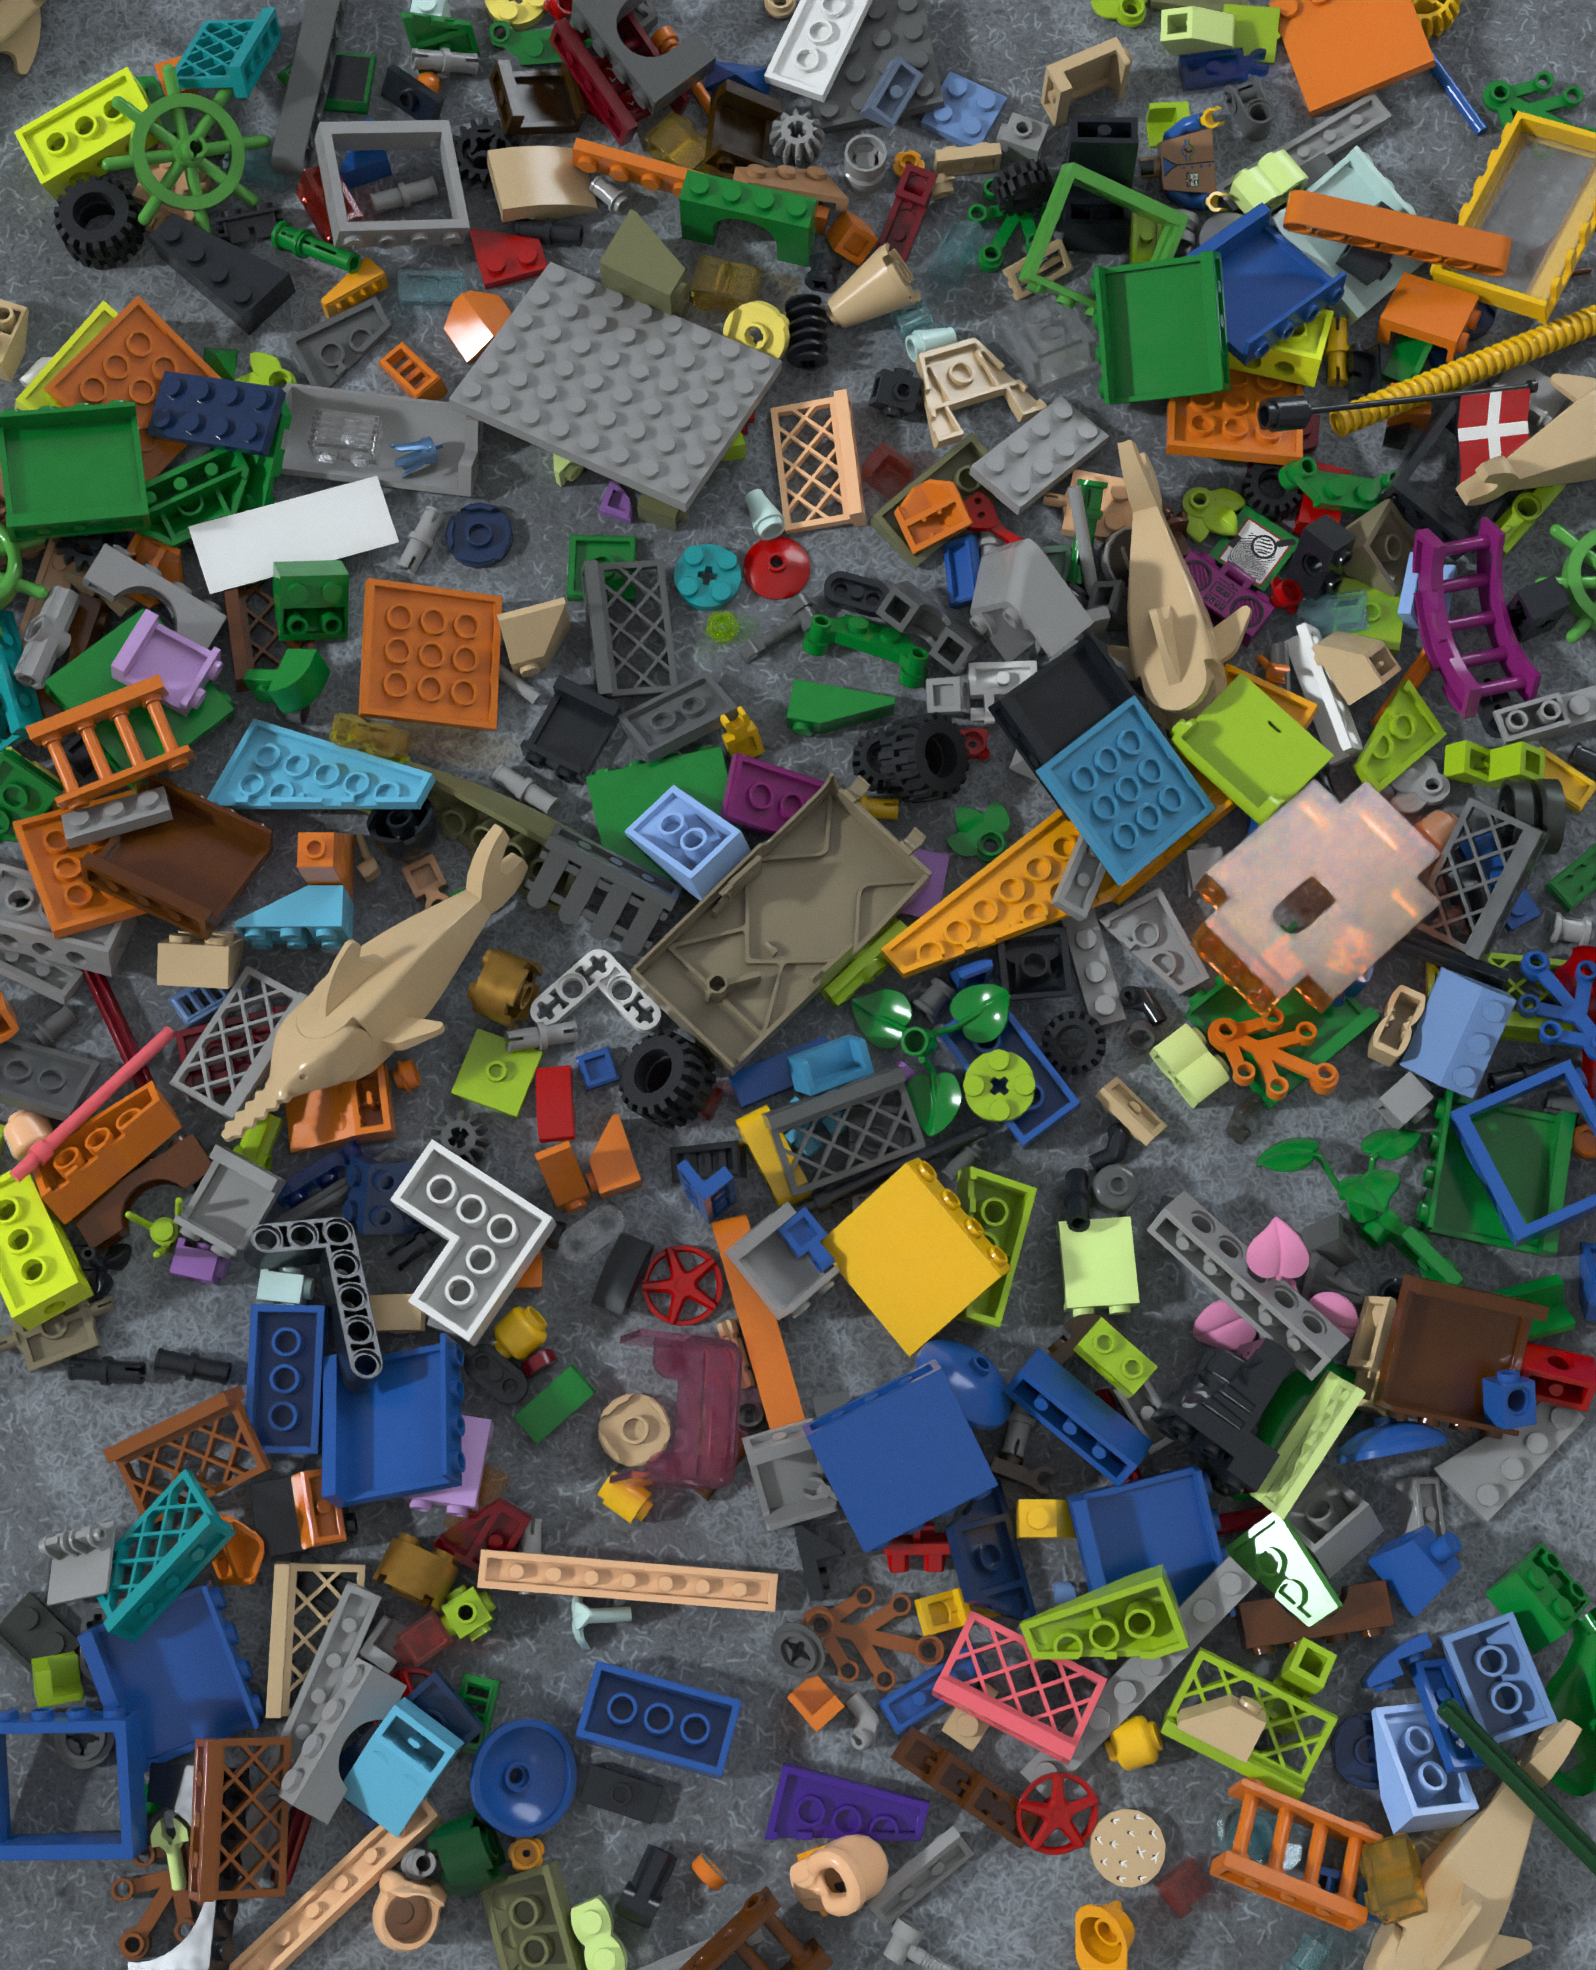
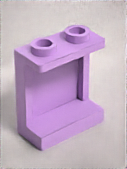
[111,609,224,717]
[402,1415,494,1518]

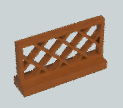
[103,1384,271,1524]
[188,1736,292,1902]

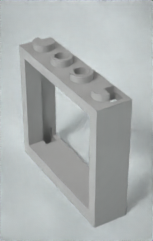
[314,120,470,250]

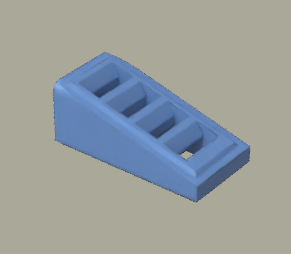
[168,975,251,1028]

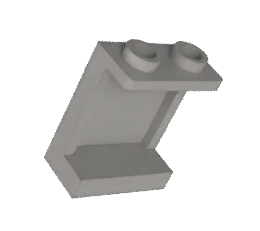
[173,1144,287,1260]
[724,1201,841,1320]
[742,1418,838,1531]

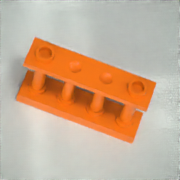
[25,674,196,812]
[1209,1778,1383,1932]

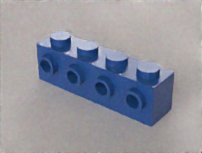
[1003,1347,1154,1487]

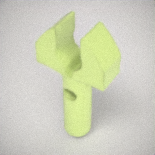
[150,1814,191,1891]

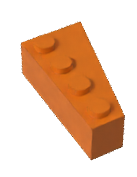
[32,1081,182,1225]

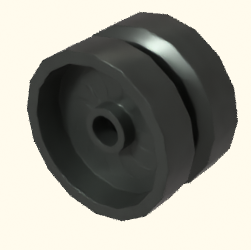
[1497,779,1566,855]

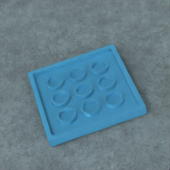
[1035,695,1216,886]

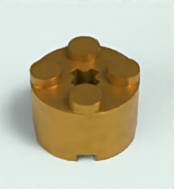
[466,948,543,1030]
[372,1532,459,1612]

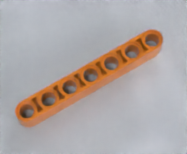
[1283,190,1512,276]
[711,1213,805,1430]

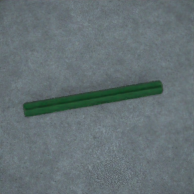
[1437,1698,1596,1876]

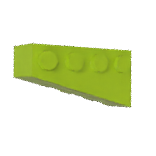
[954,1166,1037,1329]

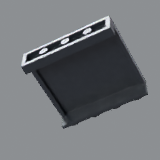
[988,632,1173,822]

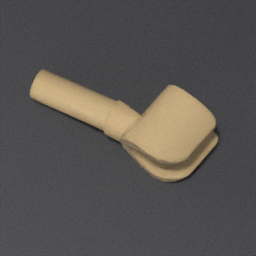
[356,834,381,883]

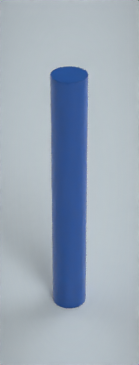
[1429,53,1488,136]

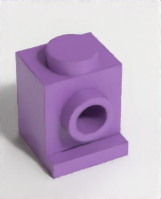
[169,1237,230,1286]

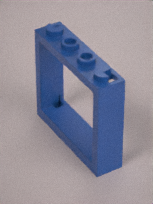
[1449,1059,1596,1248]
[0,1705,148,1861]

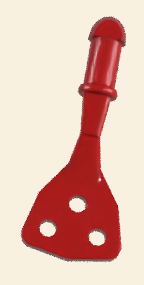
[964,491,1048,557]

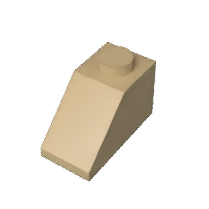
[1177,1694,1266,1763]

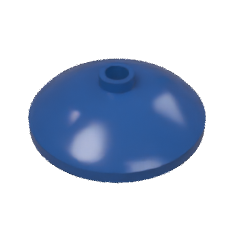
[916,1338,1011,1430]
[1336,1416,1448,1464]
[470,1719,577,1837]

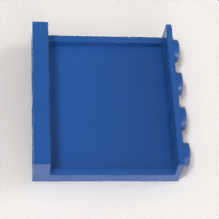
[1186,202,1347,365]
[322,1333,466,1508]
[802,1359,998,1553]
[1066,1464,1236,1617]
[77,1580,266,1774]

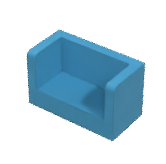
[786,1034,874,1096]

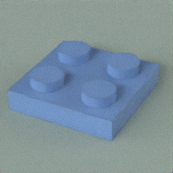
[920,71,1007,147]

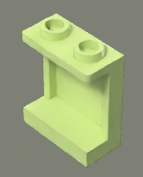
[1056,1216,1140,1317]

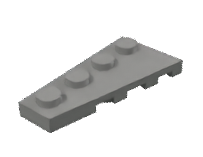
[1431,1402,1585,1522]

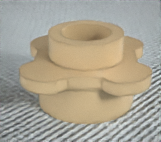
[931,173,956,201]

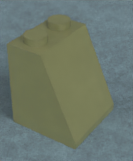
[599,209,690,318]

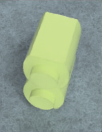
[1229,149,1309,214]
[1149,1023,1231,1108]
[571,1895,628,1970]

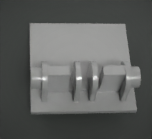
[1493,363,1567,439]
[39,1521,116,1606]

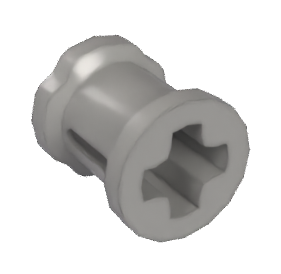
[1549,912,1592,946]

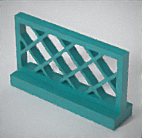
[175,7,282,98]
[0,609,43,752]
[96,1468,236,1643]

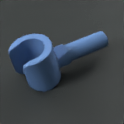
[1053,1582,1076,1603]

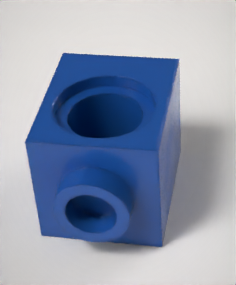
[1482,1370,1537,1430]

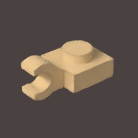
[941,1682,999,1752]

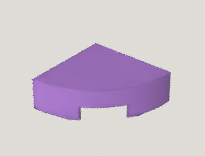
[599,481,633,524]

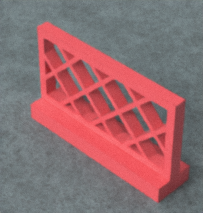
[932,1610,1108,1765]

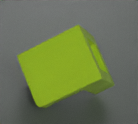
[1146,101,1190,148]
[31,1651,84,1708]

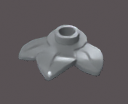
[1388,755,1450,814]

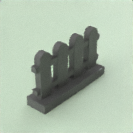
[524,823,682,956]

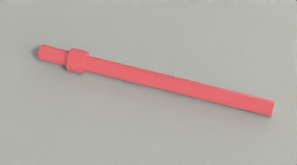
[9,1026,176,1183]

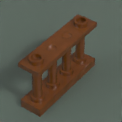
[679,1886,833,1970]

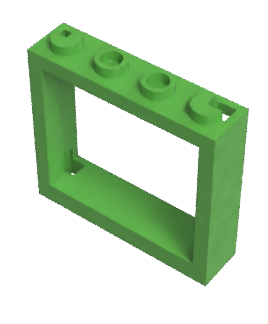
[1018,162,1190,319]

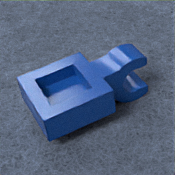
[775,1207,836,1274]

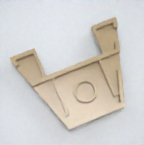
[915,337,1047,449]

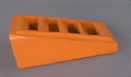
[378,341,448,401]

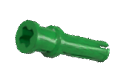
[271,220,362,274]
[1067,479,1108,584]

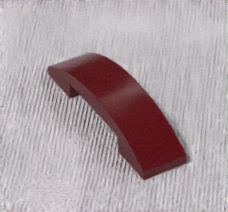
[874,163,938,263]

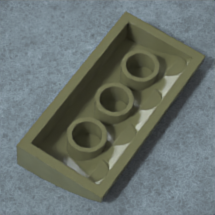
[868,432,998,568]
[480,1860,587,1970]

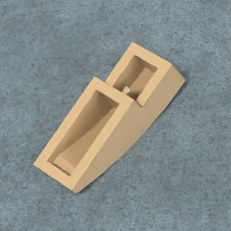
[1347,1296,1397,1416]

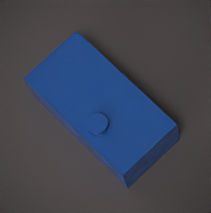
[939,1010,1081,1150]
[243,1304,330,1455]
[575,1661,742,1781]

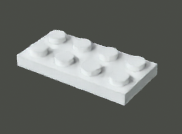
[764,0,873,103]

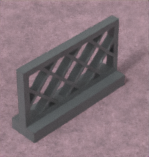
[580,559,678,699]
[1407,797,1551,961]
[761,1065,926,1197]

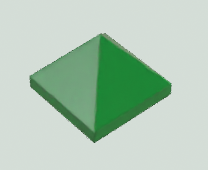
[203,347,238,381]

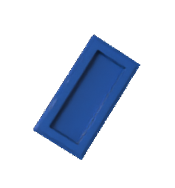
[943,534,980,609]

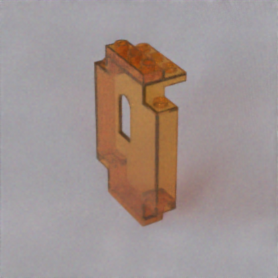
[1190,779,1442,1019]

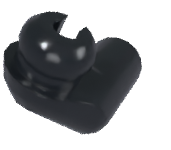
[1089,1122,1131,1172]

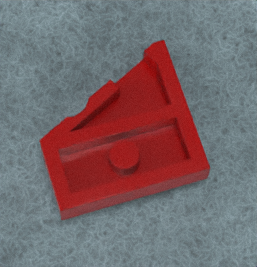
[469,228,547,290]

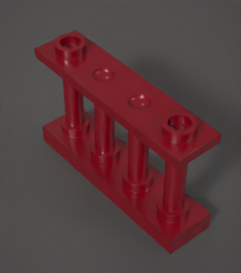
[549,10,690,147]

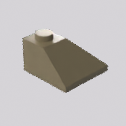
[1344,499,1415,596]

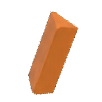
[291,1469,347,1550]

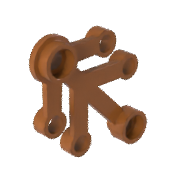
[802,1585,944,1691]
[111,1841,204,1960]

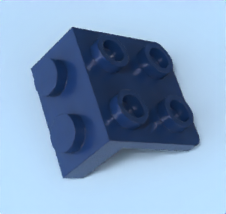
[343,1154,424,1235]

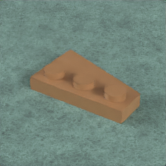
[733,164,849,212]

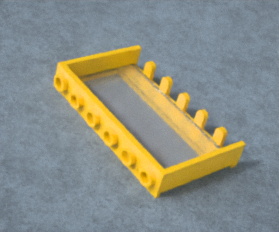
[1430,111,1596,325]

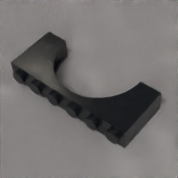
[128,1762,251,1970]

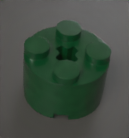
[428,1809,508,1899]

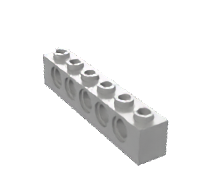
[1147,1190,1350,1381]

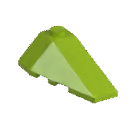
[1020,1564,1189,1659]

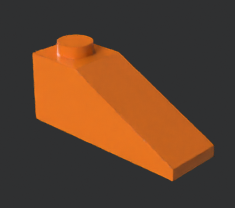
[534,1140,592,1214]

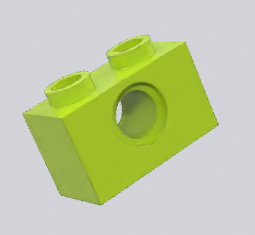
[1073,1317,1158,1399]

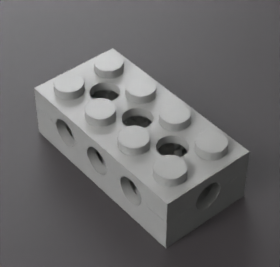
[0,863,137,977]

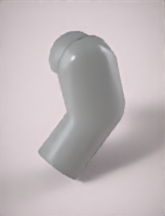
[845,1691,879,1751]

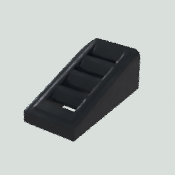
[670,1140,747,1184]

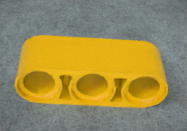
[734,1104,813,1207]

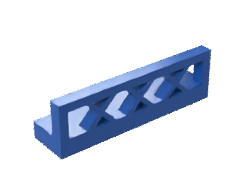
[677,1159,737,1224]

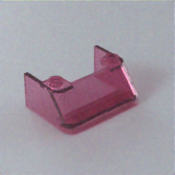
[609,1328,743,1489]

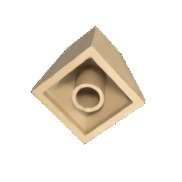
[497,597,571,677]

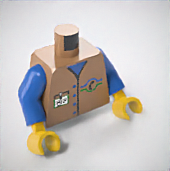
[1139,106,1229,213]

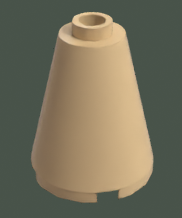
[826,242,921,328]

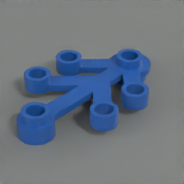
[1517,951,1596,1061]

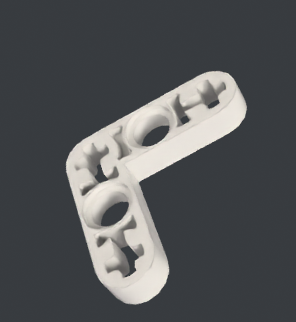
[530,949,662,1033]

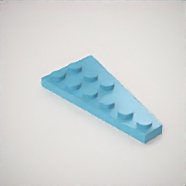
[207,718,436,809]

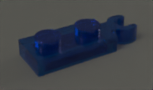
[1178,47,1270,92]
[276,1140,364,1208]

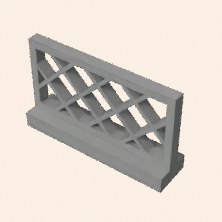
[169,966,307,1121]

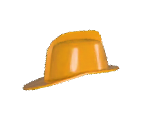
[1075,1900,1135,1970]

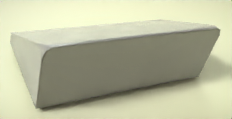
[1395,1477,1445,1538]

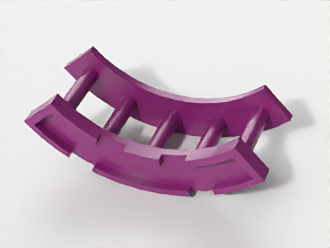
[1412,517,1542,719]

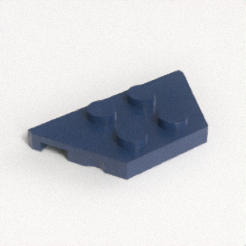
[945,1479,1037,1621]

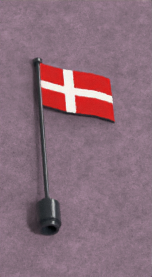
[1257,379,1538,496]

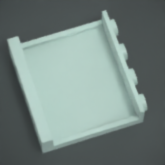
[1269,146,1424,329]

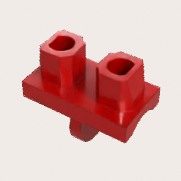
[883,1522,951,1573]

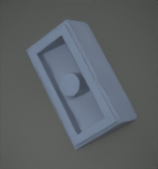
[860,55,924,130]

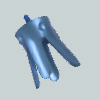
[390,436,443,478]

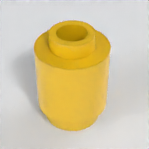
[597,1471,654,1524]

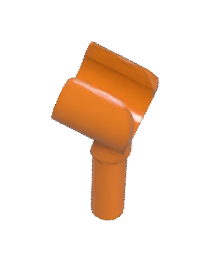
[1256,654,1290,685]

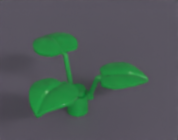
[851,984,1011,1136]
[1256,1128,1422,1223]

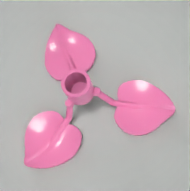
[1193,1216,1359,1351]

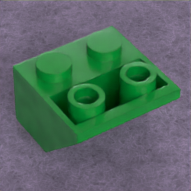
[273,560,349,641]
[1485,1542,1591,1653]

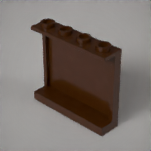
[80,775,273,941]
[1373,1273,1550,1439]

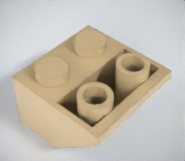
[0,299,29,382]
[1311,630,1402,705]
[157,929,245,989]

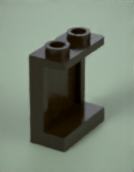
[489,59,588,135]
[705,79,783,174]

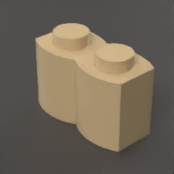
[1367,985,1426,1067]

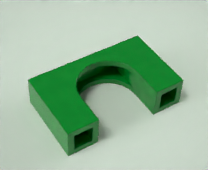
[679,170,817,267]

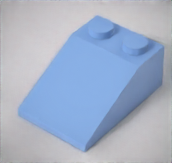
[624,785,751,901]
[1371,1703,1479,1835]

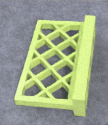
[1248,1369,1366,1520]

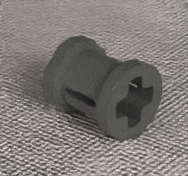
[911,977,956,1024]

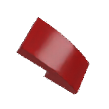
[536,1065,576,1143]

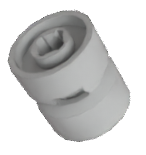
[844,134,887,195]

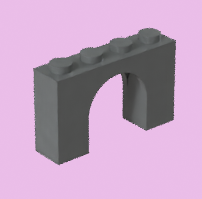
[571,0,716,116]

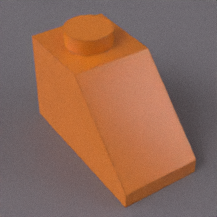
[585,1113,643,1200]

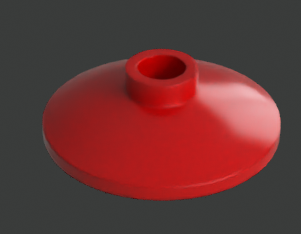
[743,536,810,600]

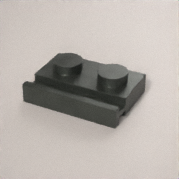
[0,1592,80,1675]

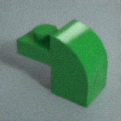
[243,649,331,713]

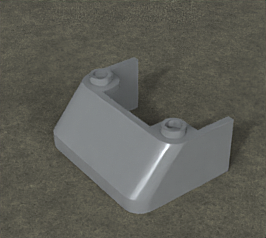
[969,538,1094,662]

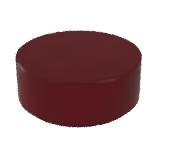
[520,1348,558,1379]

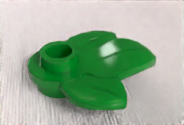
[946,800,1010,863]

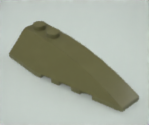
[403,760,600,914]

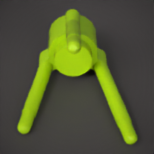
[125,1197,183,1258]

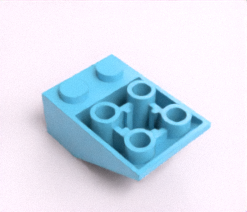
[235,885,354,950]
[343,1697,465,1838]

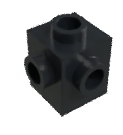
[868,368,923,419]

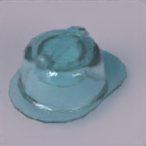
[1214,1803,1303,1871]

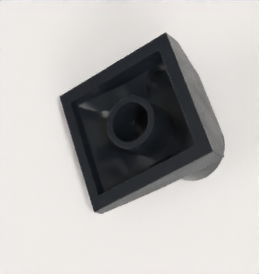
[996,927,1074,1001]

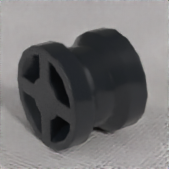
[805,253,842,293]

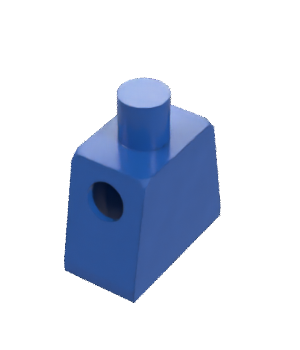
[1367,1526,1462,1617]

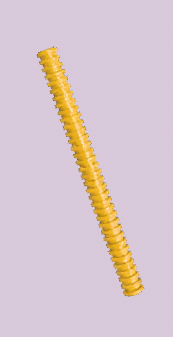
[1330,305,1596,437]

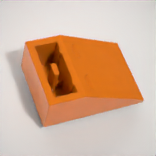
[285,1062,397,1154]

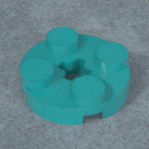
[674,544,742,611]

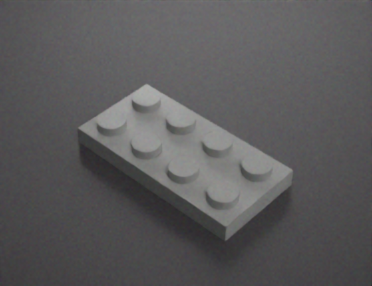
[969,396,1109,515]

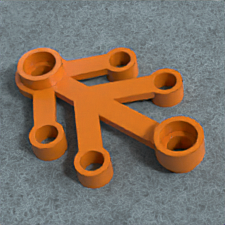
[1207,1007,1339,1101]

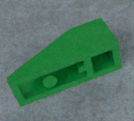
[786,679,896,736]

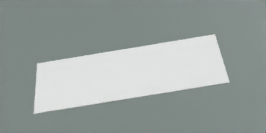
[188,476,399,594]

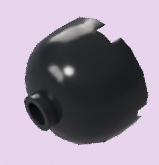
[366,798,439,861]

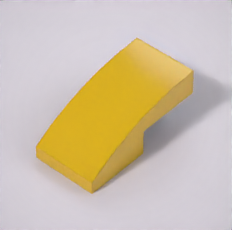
[914,1587,1001,1636]

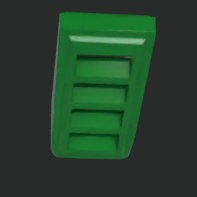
[458,1673,502,1755]

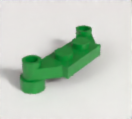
[488,21,592,66]
[1278,456,1397,515]
[802,614,929,689]
[1358,1208,1465,1286]

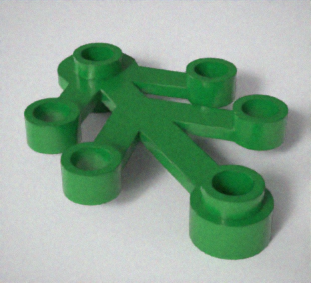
[1482,71,1596,161]
[967,170,1061,273]

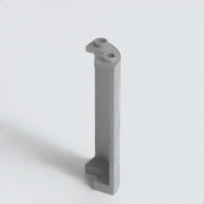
[281,383,484,497]

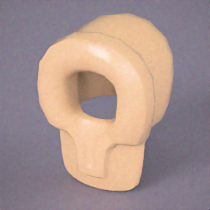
[790,1834,889,1917]
[372,1870,448,1952]

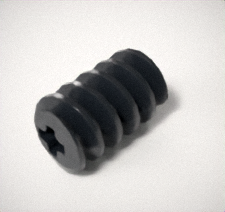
[785,294,829,369]

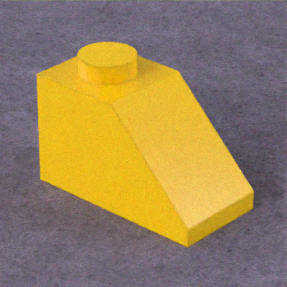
[1015,1499,1076,1539]

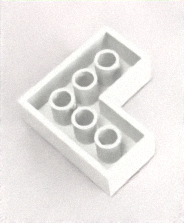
[390,1139,557,1347]

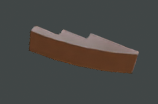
[890,1726,1041,1849]

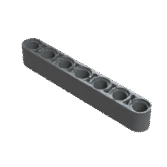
[271,0,348,177]

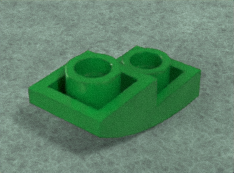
[513,1364,596,1444]

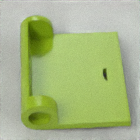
[1169,672,1334,828]

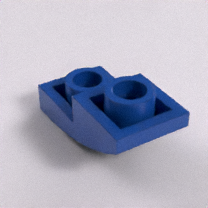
[1360,1633,1432,1693]

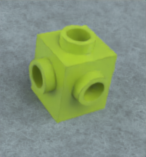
[440,1584,496,1642]

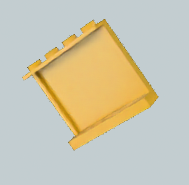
[820,1157,1012,1357]

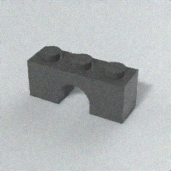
[875,580,987,674]

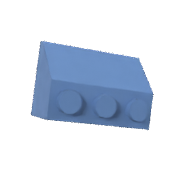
[1399,967,1517,1099]
[1437,1612,1558,1743]

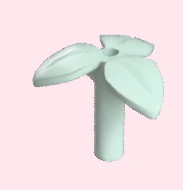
[571,1596,632,1650]

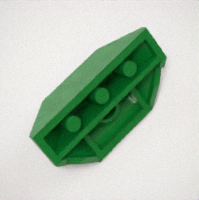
[133,449,251,548]

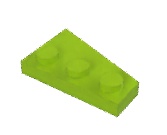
[1352,679,1447,795]

